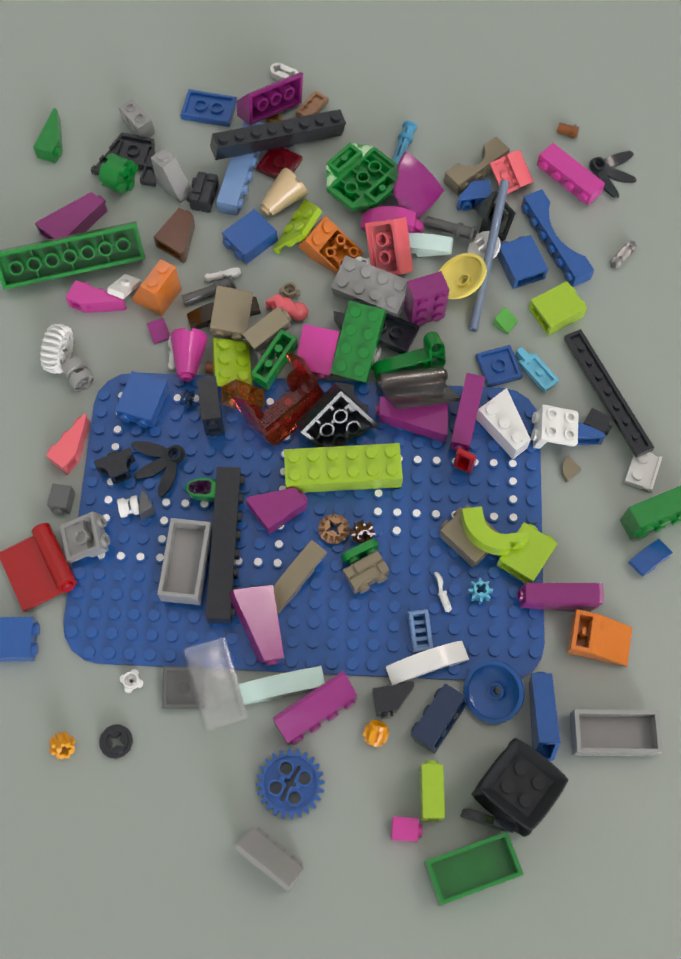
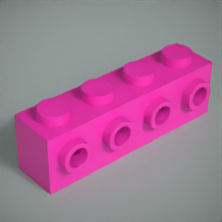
[537,143,605,206]

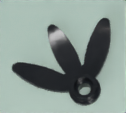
[589,151,637,198]
[131,441,185,497]

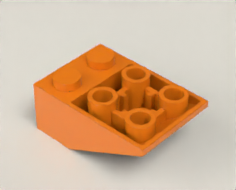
[298,216,363,274]
[566,609,632,667]

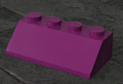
[237,72,303,125]
[273,671,357,745]

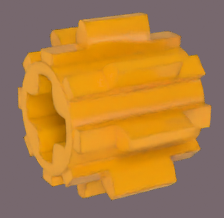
[363,720,390,747]
[48,731,76,760]

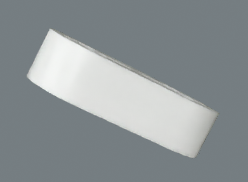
[270,63,299,81]

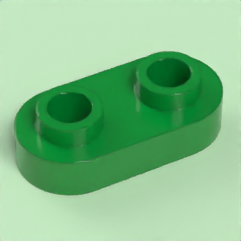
[341,539,380,565]

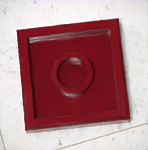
[256,147,303,179]

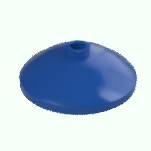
[463,660,525,724]

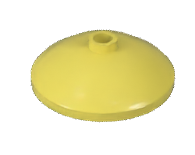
[439,253,487,299]

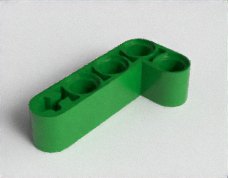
[372,331,446,385]

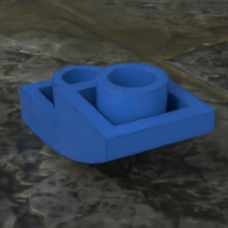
[628,539,673,577]

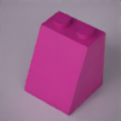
[294,324,341,379]

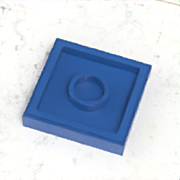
[475,345,523,387]

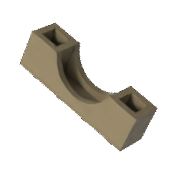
[444,137,510,195]

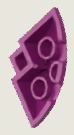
[393,151,444,219]

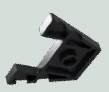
[91,132,156,187]

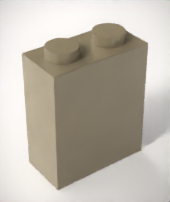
[209,286,253,340]
[243,307,292,352]
[439,504,499,568]

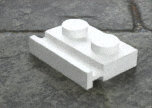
[624,452,662,492]

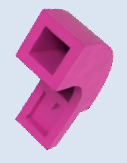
[360,206,424,233]

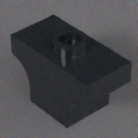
[94,448,136,485]

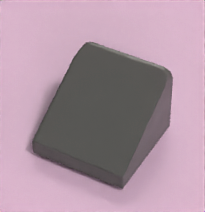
[139,491,155,520]

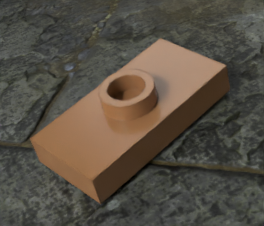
[295,90,329,117]

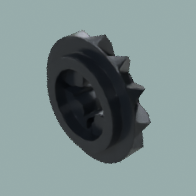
[99,724,133,759]

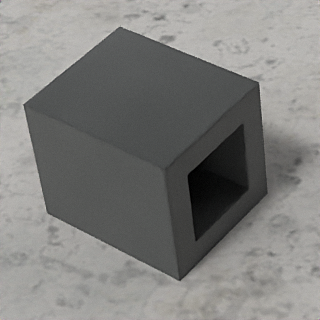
[47,483,75,515]

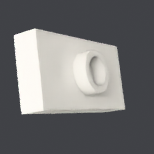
[107,274,141,299]

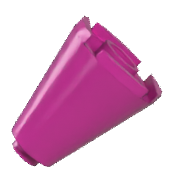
[170,328,207,382]

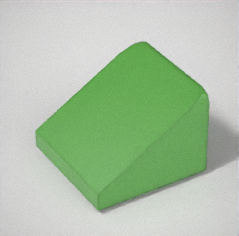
[493,307,518,334]

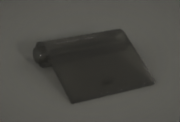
[376,366,460,409]

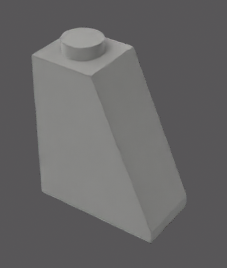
[151,147,192,203]

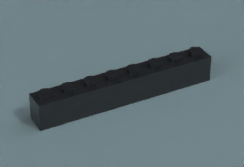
[210,109,346,160]
[206,467,245,624]

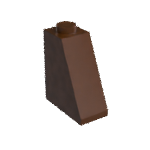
[154,208,195,263]

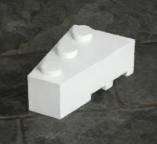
[476,388,531,459]

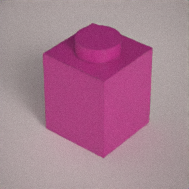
[391,816,423,842]

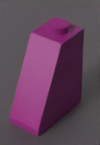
[246,487,308,535]

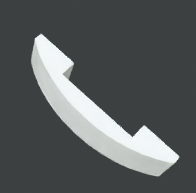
[385,641,469,685]

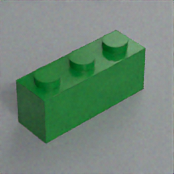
[251,329,298,390]

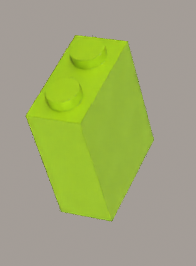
[528,281,587,336]
[497,522,558,583]
[419,760,445,822]

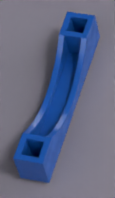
[521,189,594,287]

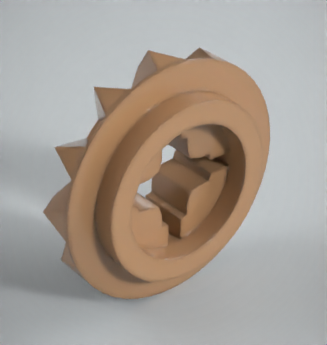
[318,513,350,544]

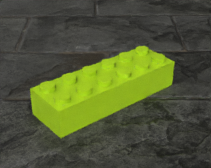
[284,443,403,493]

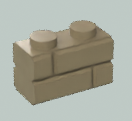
[343,551,389,594]

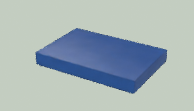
[180,89,237,127]

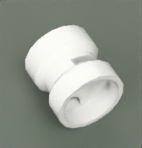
[117,495,140,518]

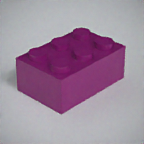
[404,271,450,326]

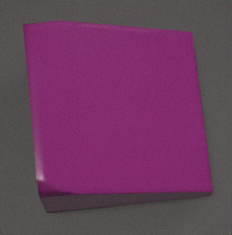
[147,318,170,345]

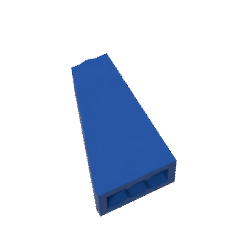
[529,671,561,761]

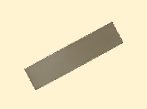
[273,540,327,615]

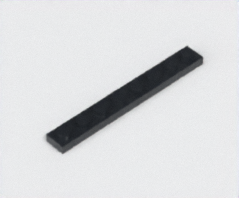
[564,329,654,458]

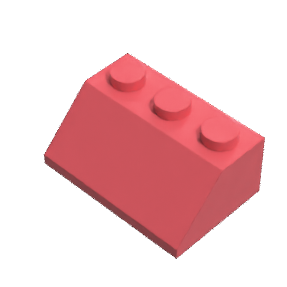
[365,217,413,275]

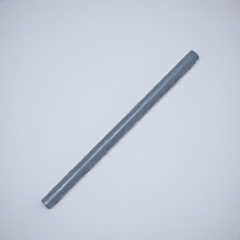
[469,180,509,332]

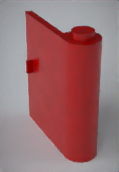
[0,523,77,612]

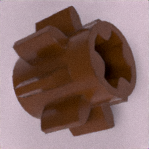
[350,519,376,544]

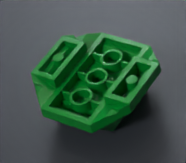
[326,142,399,212]

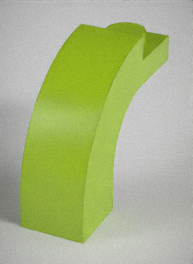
[460,506,529,556]

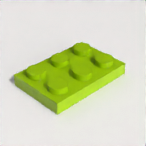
[212,337,252,390]

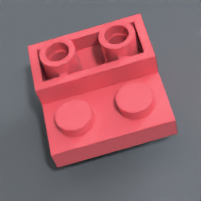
[489,150,534,194]

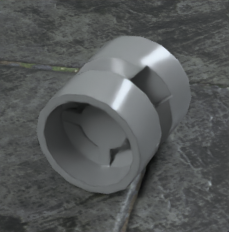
[62,357,96,392]

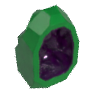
[185,478,216,502]

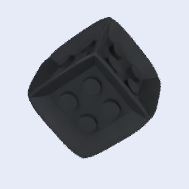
[471,738,569,837]

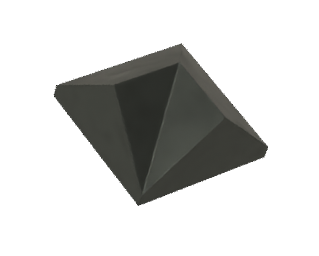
[475,191,516,241]

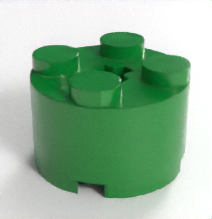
[99,153,138,194]

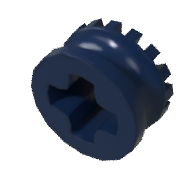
[180,389,195,407]

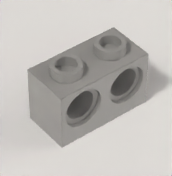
[119,99,155,138]

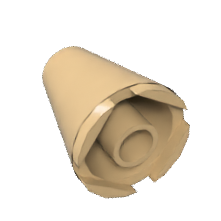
[260,168,308,216]

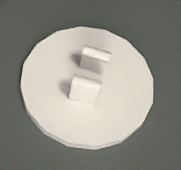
[468,231,501,260]

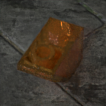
[221,379,265,409]

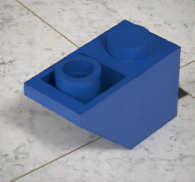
[457,179,492,211]

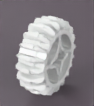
[40,324,74,374]

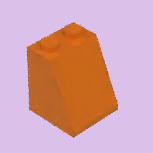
[132,259,182,317]

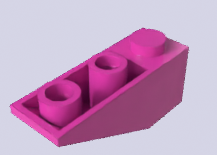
[65,280,127,313]

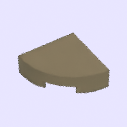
[562,456,581,482]

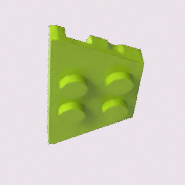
[272,199,322,254]

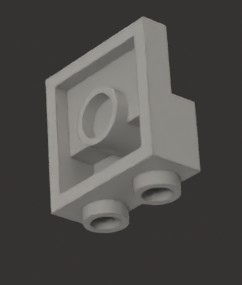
[60,511,110,563]

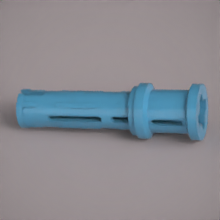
[393,121,417,164]

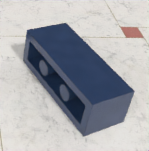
[410,683,469,754]

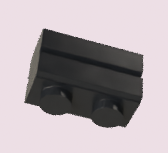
[187,171,219,213]

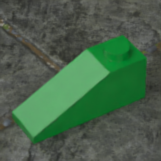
[33,108,63,163]

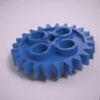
[256,748,325,820]

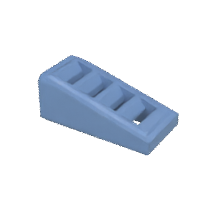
[407,609,433,652]

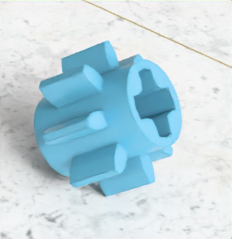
[467,578,493,604]

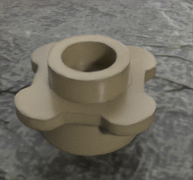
[279,282,300,300]

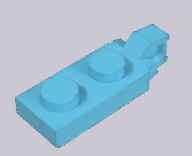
[515,347,559,393]

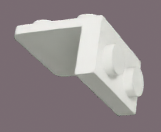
[531,404,578,449]

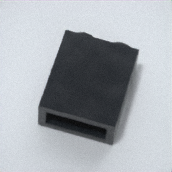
[197,376,225,436]

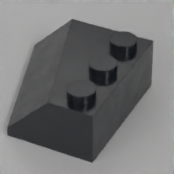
[296,383,379,447]

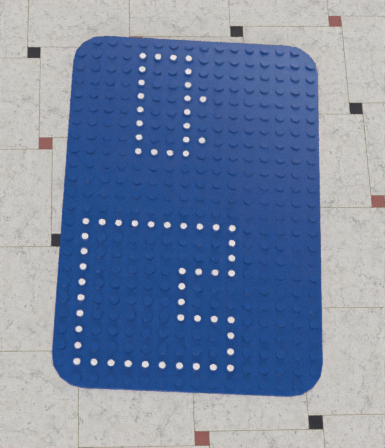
[64,373,545,680]

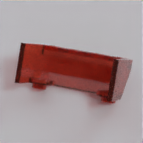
[232,352,324,445]

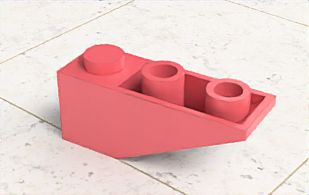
[46,413,90,475]

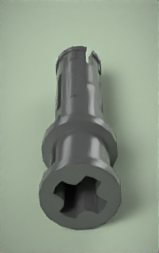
[424,216,477,242]
[181,275,236,306]

